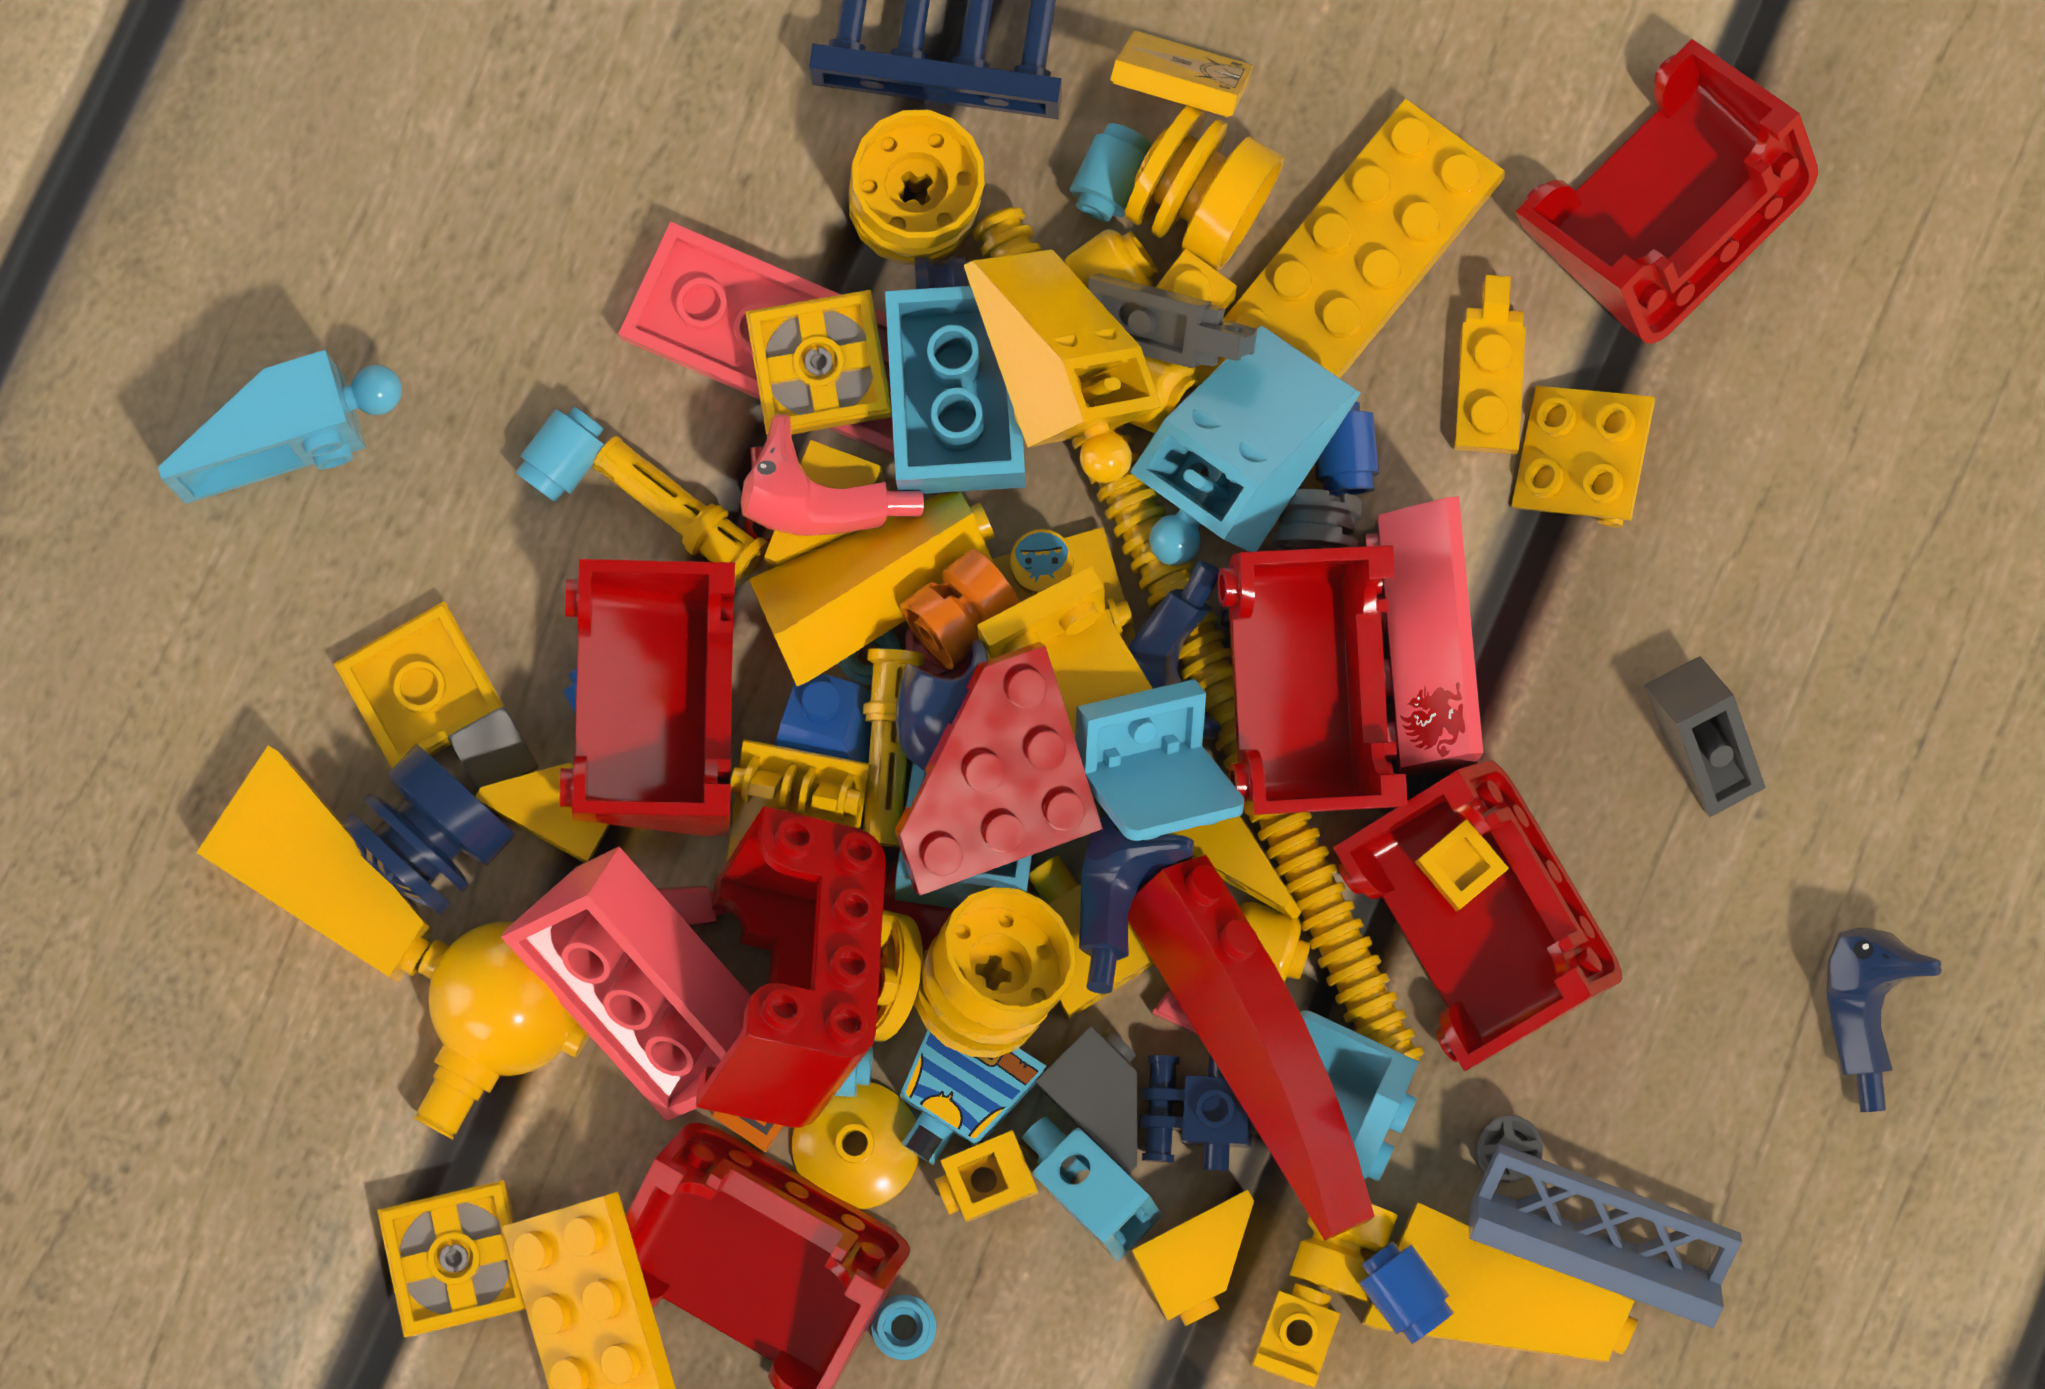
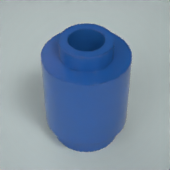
[1315,401,1379,497]
[1359,1242,1454,1344]

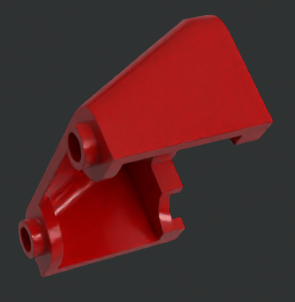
[1515,39,1818,344]
[1218,545,1408,815]
[560,559,735,836]
[1333,760,1623,1072]
[626,1123,911,1389]

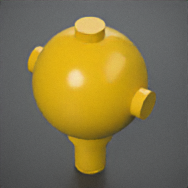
[413,921,590,1140]

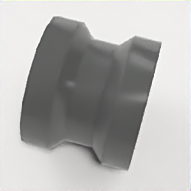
[1474,1115,1543,1183]

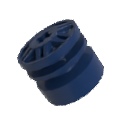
[341,743,516,916]

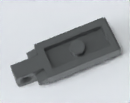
[1087,273,1257,368]

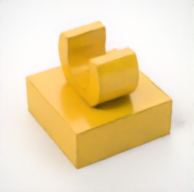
[1415,819,1509,912]

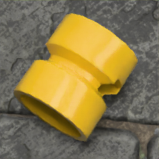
[1289,1204,1398,1302]

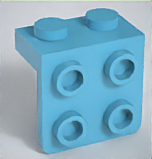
[1075,679,1244,841]
[1300,1011,1419,1182]

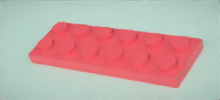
[618,221,895,458]

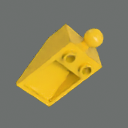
[963,249,1162,483]

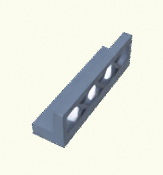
[1468,1143,1742,1328]

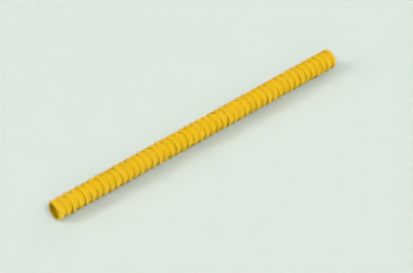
[972,207,1425,1061]

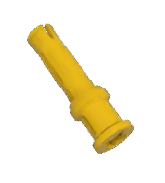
[592,436,769,588]
[863,649,925,847]

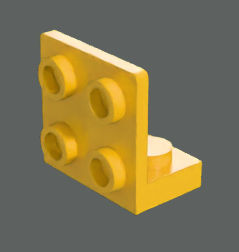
[977,565,1152,738]

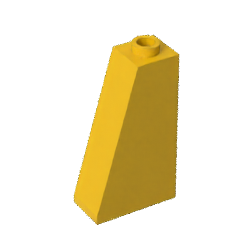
[749,491,995,686]
[196,745,433,983]
[1361,1203,1638,1362]

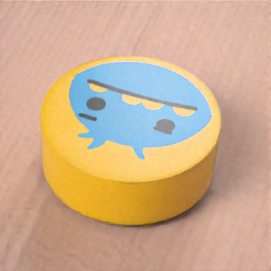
[1010,529,1074,595]

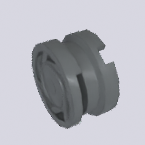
[1271,489,1363,550]

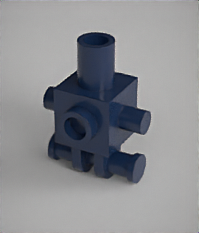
[1140,1053,1259,1172]

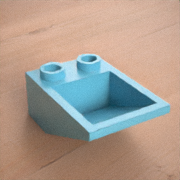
[1130,325,1361,566]
[158,350,402,504]

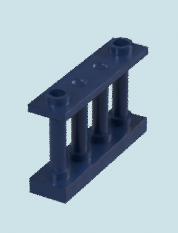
[809,0,1062,119]

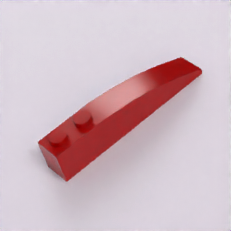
[1128,854,1375,1241]

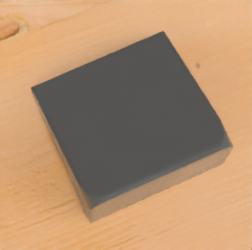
[448,707,539,791]

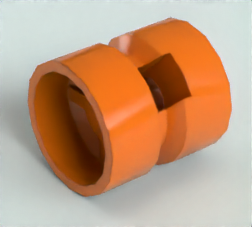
[900,549,1020,669]

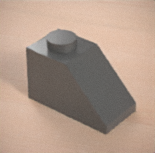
[1644,656,1766,817]
[1036,1026,1137,1175]

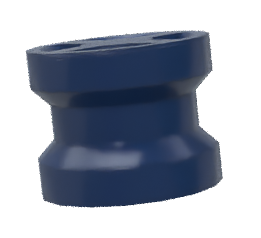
[915,254,967,289]

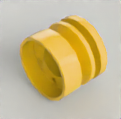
[1125,105,1285,271]
[849,110,985,265]
[914,887,1076,1058]

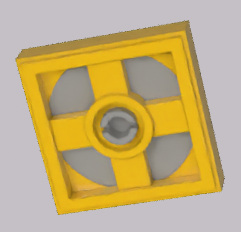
[745,290,892,437]
[377,1180,526,1338]

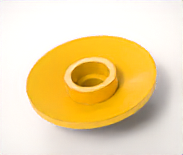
[792,1082,920,1210]

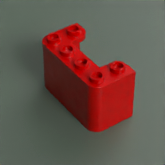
[696,806,886,1128]

